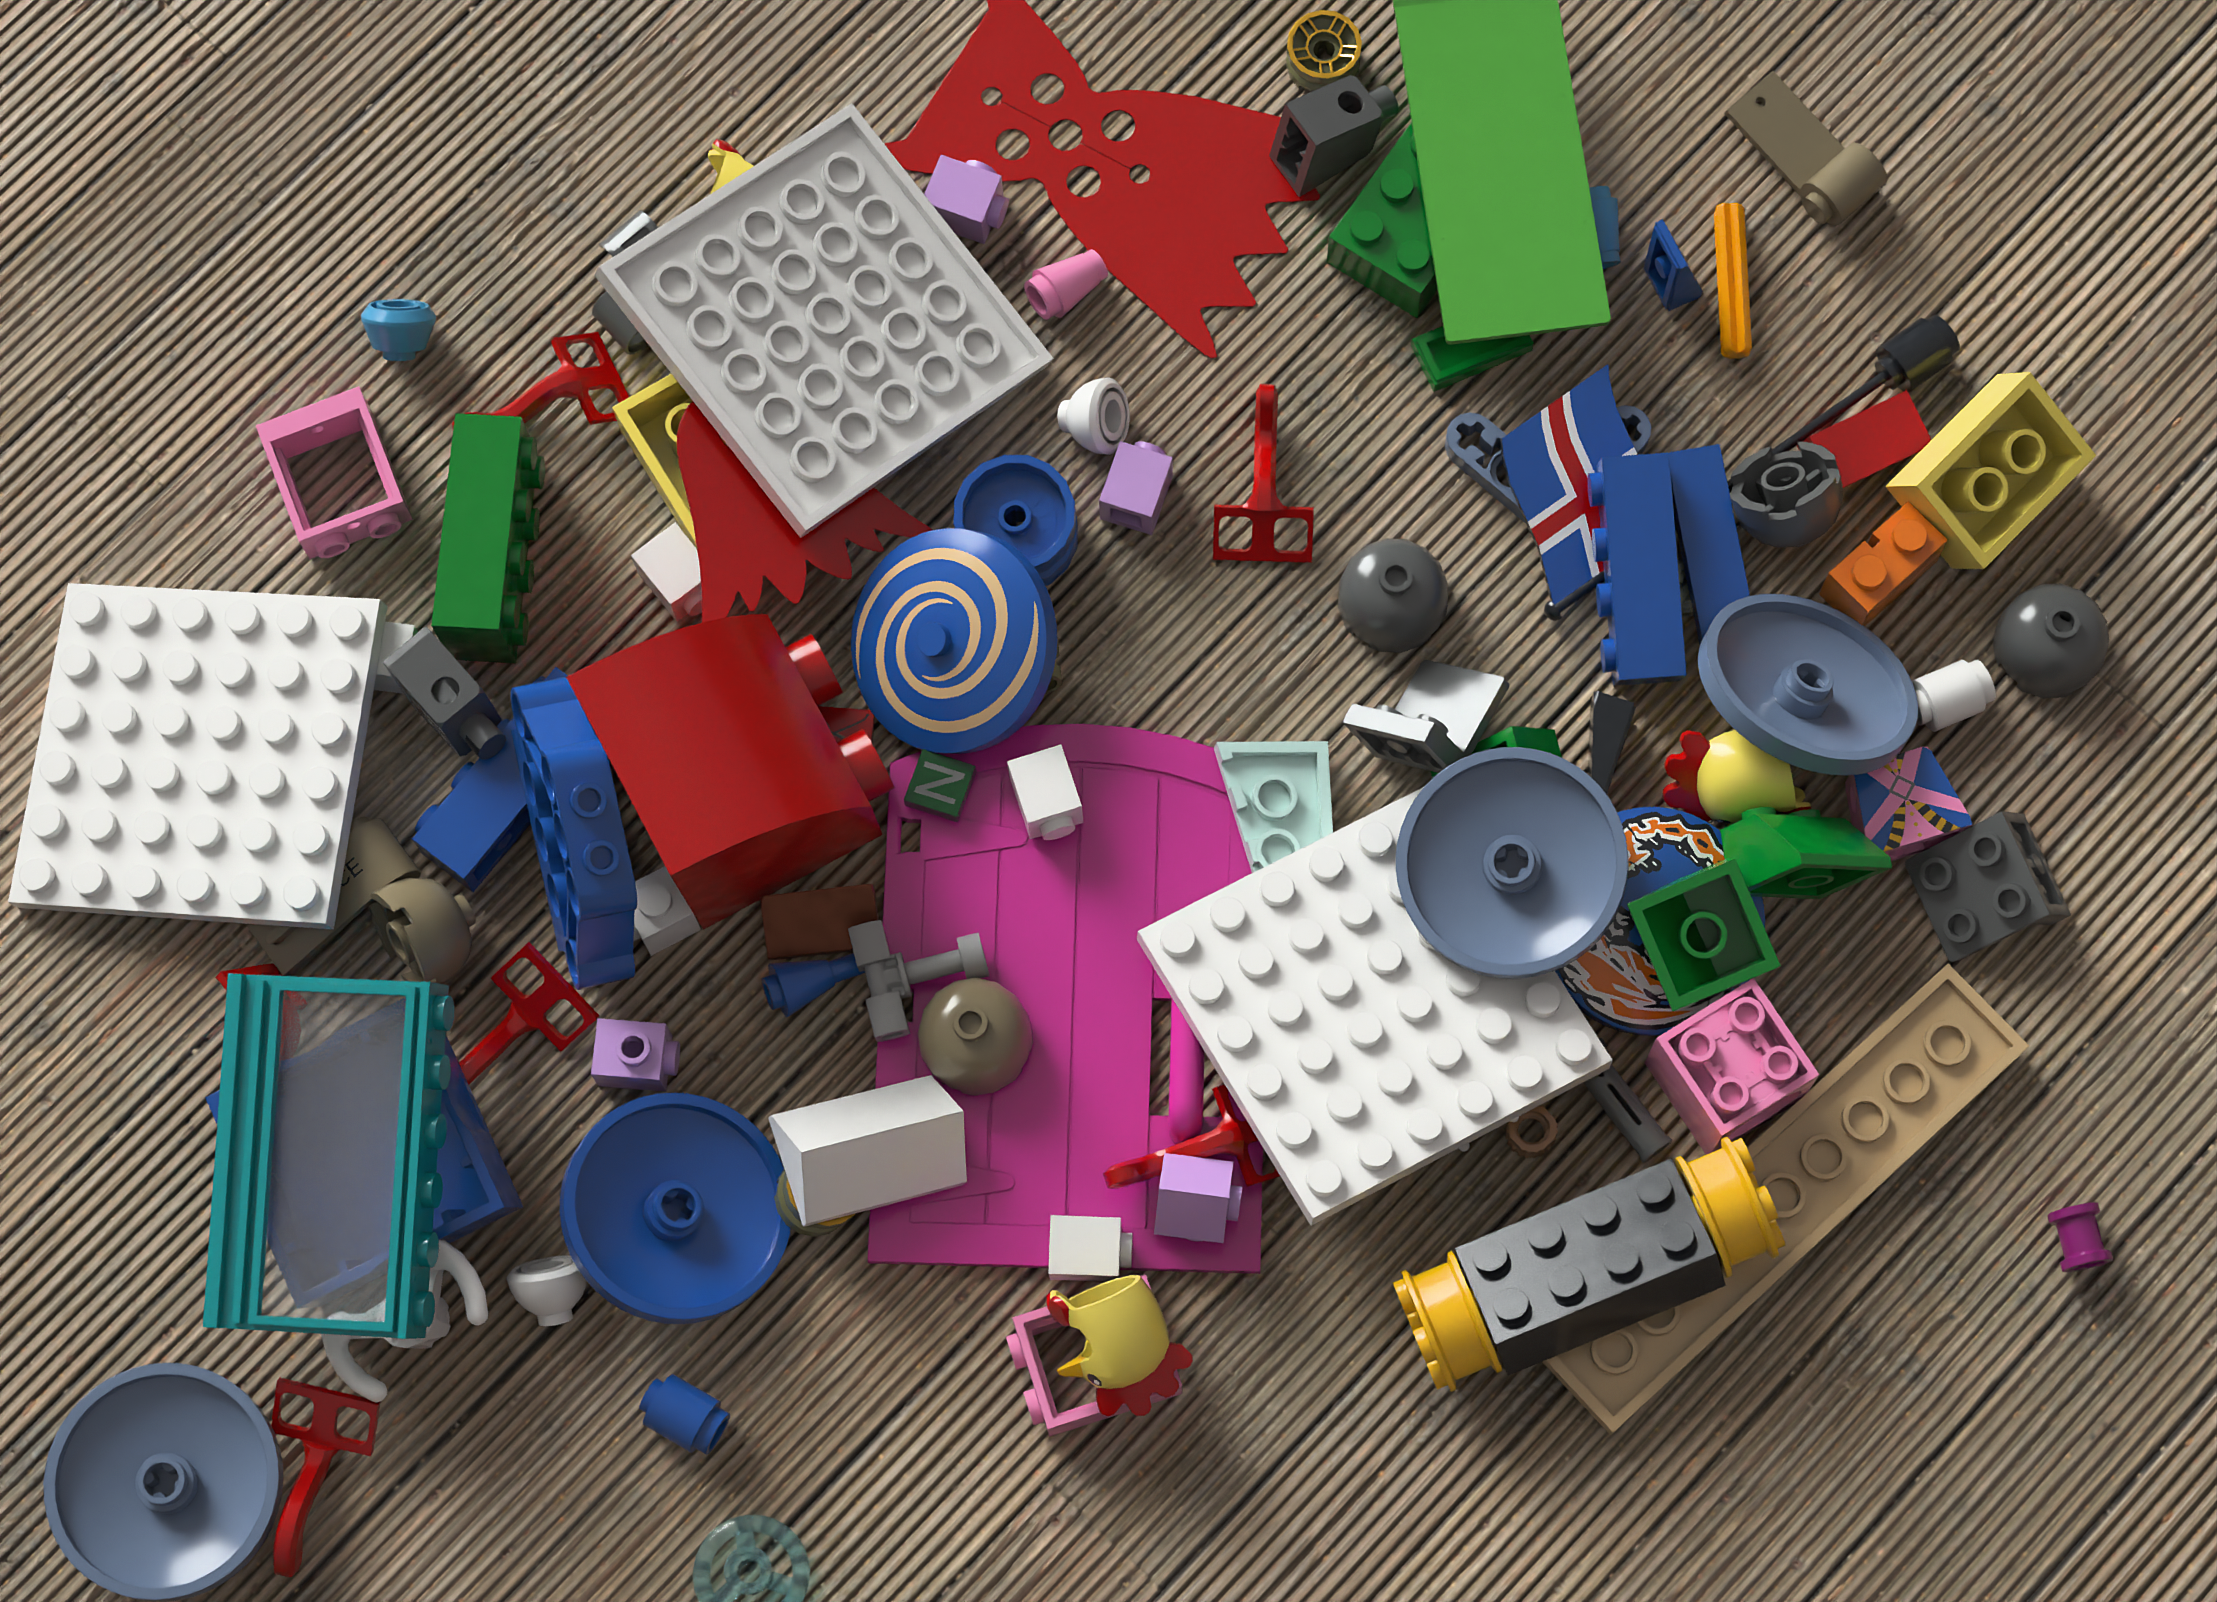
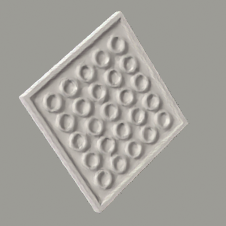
[594,103,1054,538]
[8,583,388,930]
[1137,787,1613,1226]

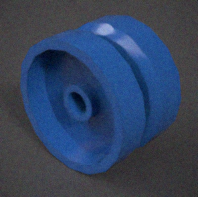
[954,455,1078,586]

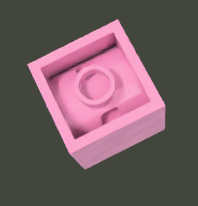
[1645,978,1820,1154]

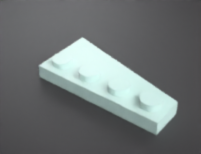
[1214,741,1333,873]

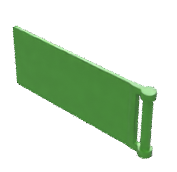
[1392,0,1611,345]

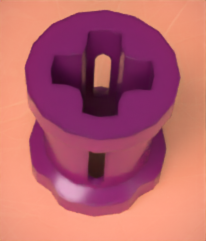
[2047,1202,2113,1272]

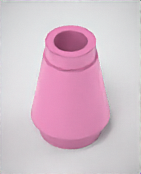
[1024,249,1108,320]

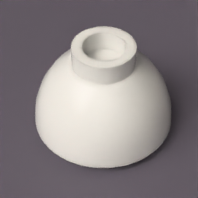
[1057,378,1130,455]
[507,1255,587,1326]

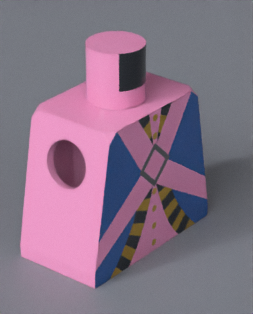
[1845,747,1973,861]

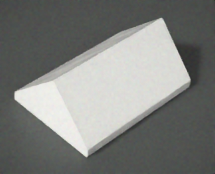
[768,1075,967,1227]

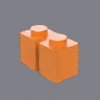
[1819,501,1948,626]

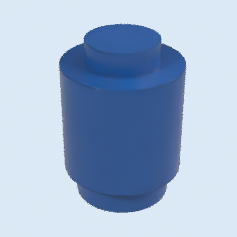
[639,1374,730,1455]

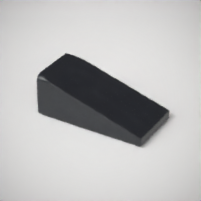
[1588,691,1636,795]

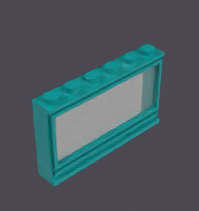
[203,973,455,1339]

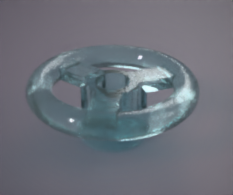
[693,1515,810,1602]

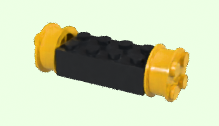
[1393,1137,1786,1392]

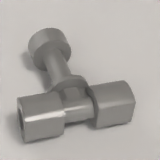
[848,920,990,1042]

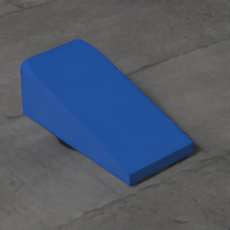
[1644,219,1703,311]

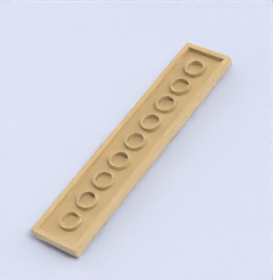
[1543,963,2029,1435]

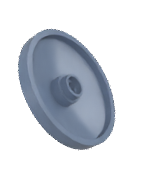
[1698,594,1918,775]
[1396,747,1629,979]
[43,1363,283,1602]

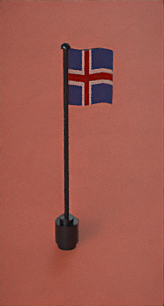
[1500,315,1960,621]

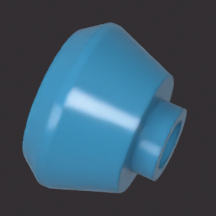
[361,299,436,361]

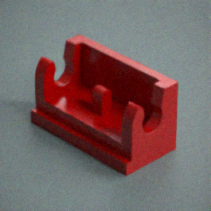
[1797,390,1932,488]

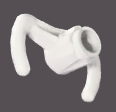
[321,1240,488,1403]

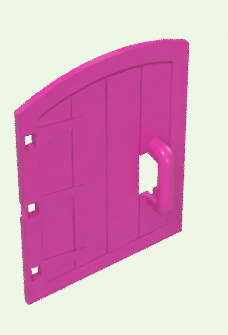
[867,724,1263,1274]

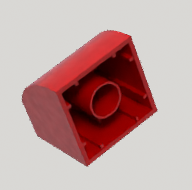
[566,614,895,930]

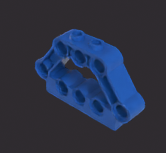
[511,676,637,990]

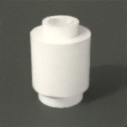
[1912,660,1996,732]

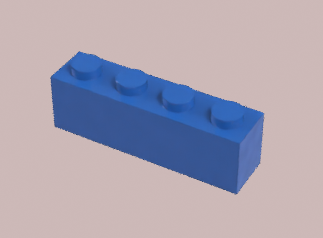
[1588,453,1687,686]
[412,667,598,892]

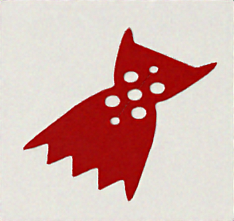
[884,0,1320,358]

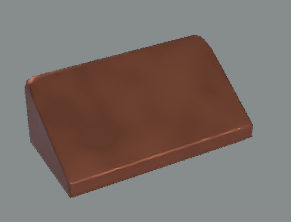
[760,884,878,961]

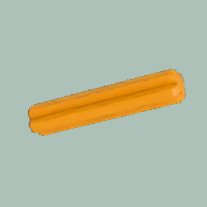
[1714,203,1752,359]

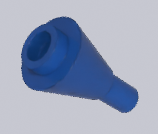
[761,953,865,1017]

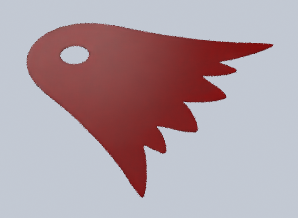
[677,401,933,622]

